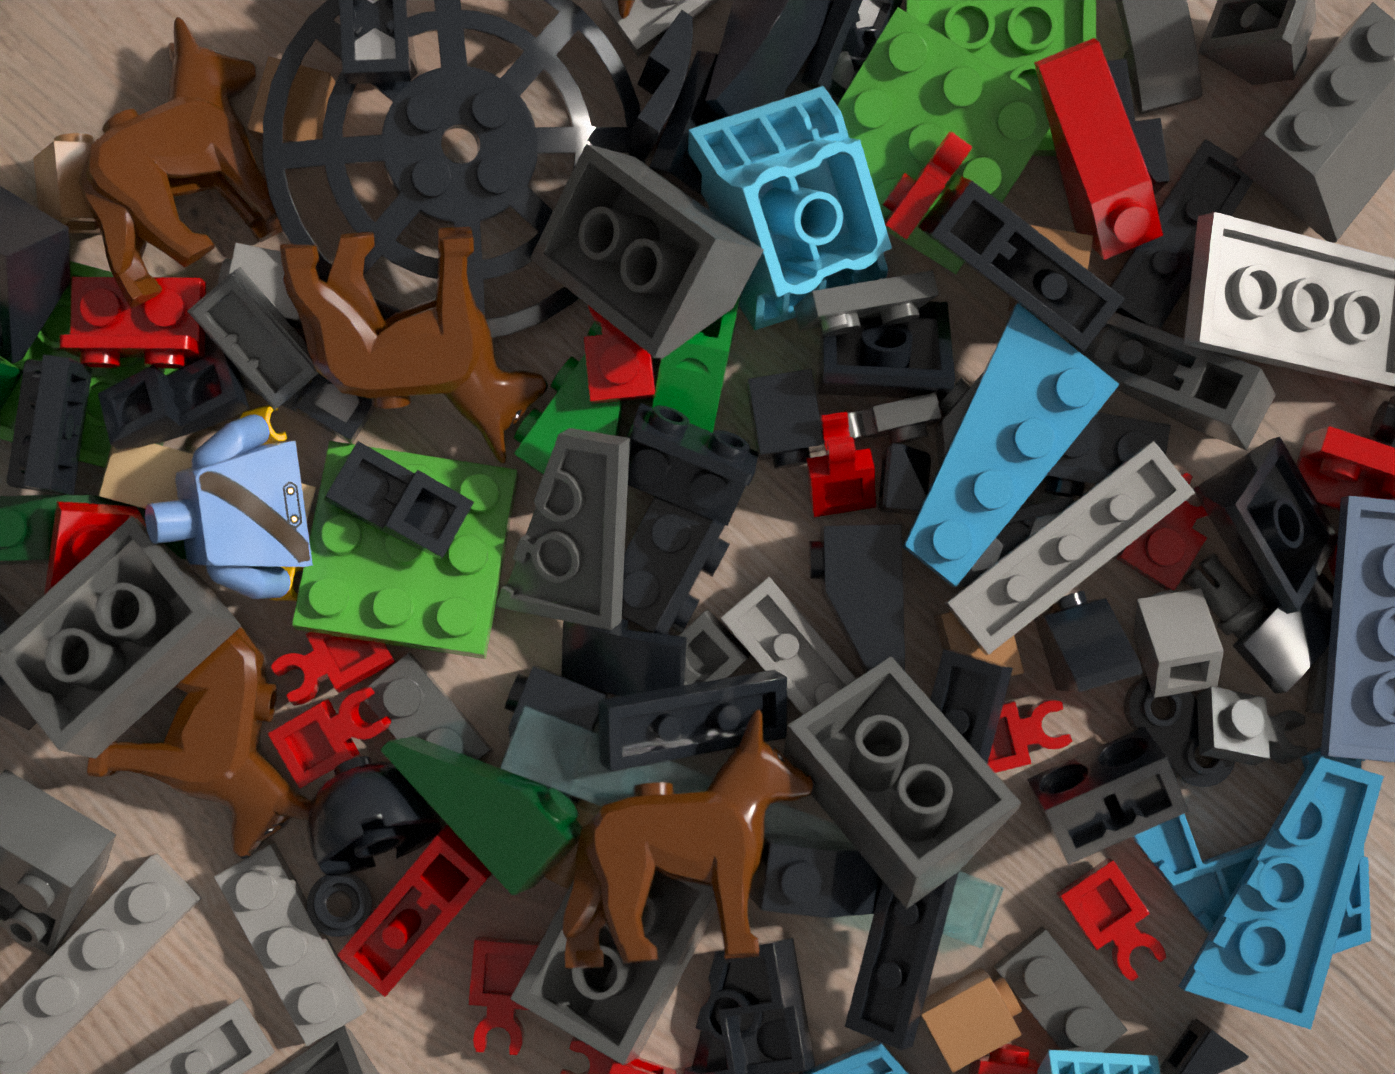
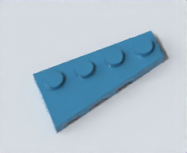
[902,303,1120,587]
[1178,755,1384,1030]

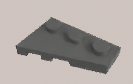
[495,428,630,631]

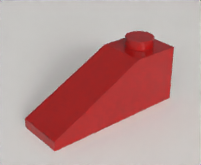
[1034,38,1163,260]
[337,824,492,997]

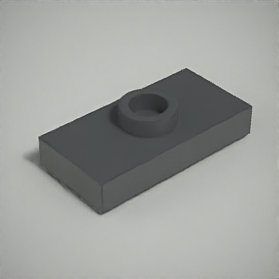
[187,267,319,410]

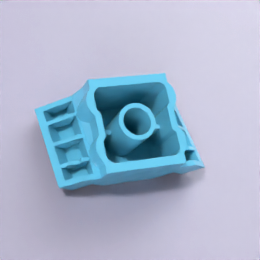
[688,86,892,330]

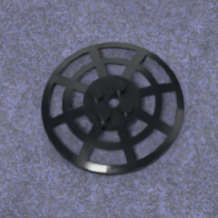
[262,0,645,338]

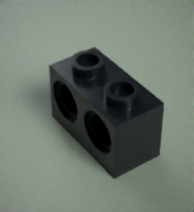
[1027,727,1189,865]

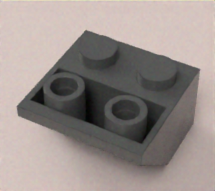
[0,769,116,957]

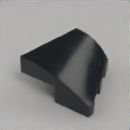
[683,938,816,1074]

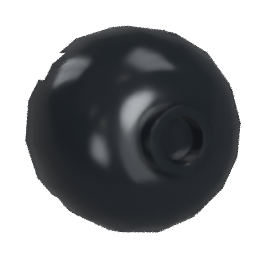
[307,756,441,874]

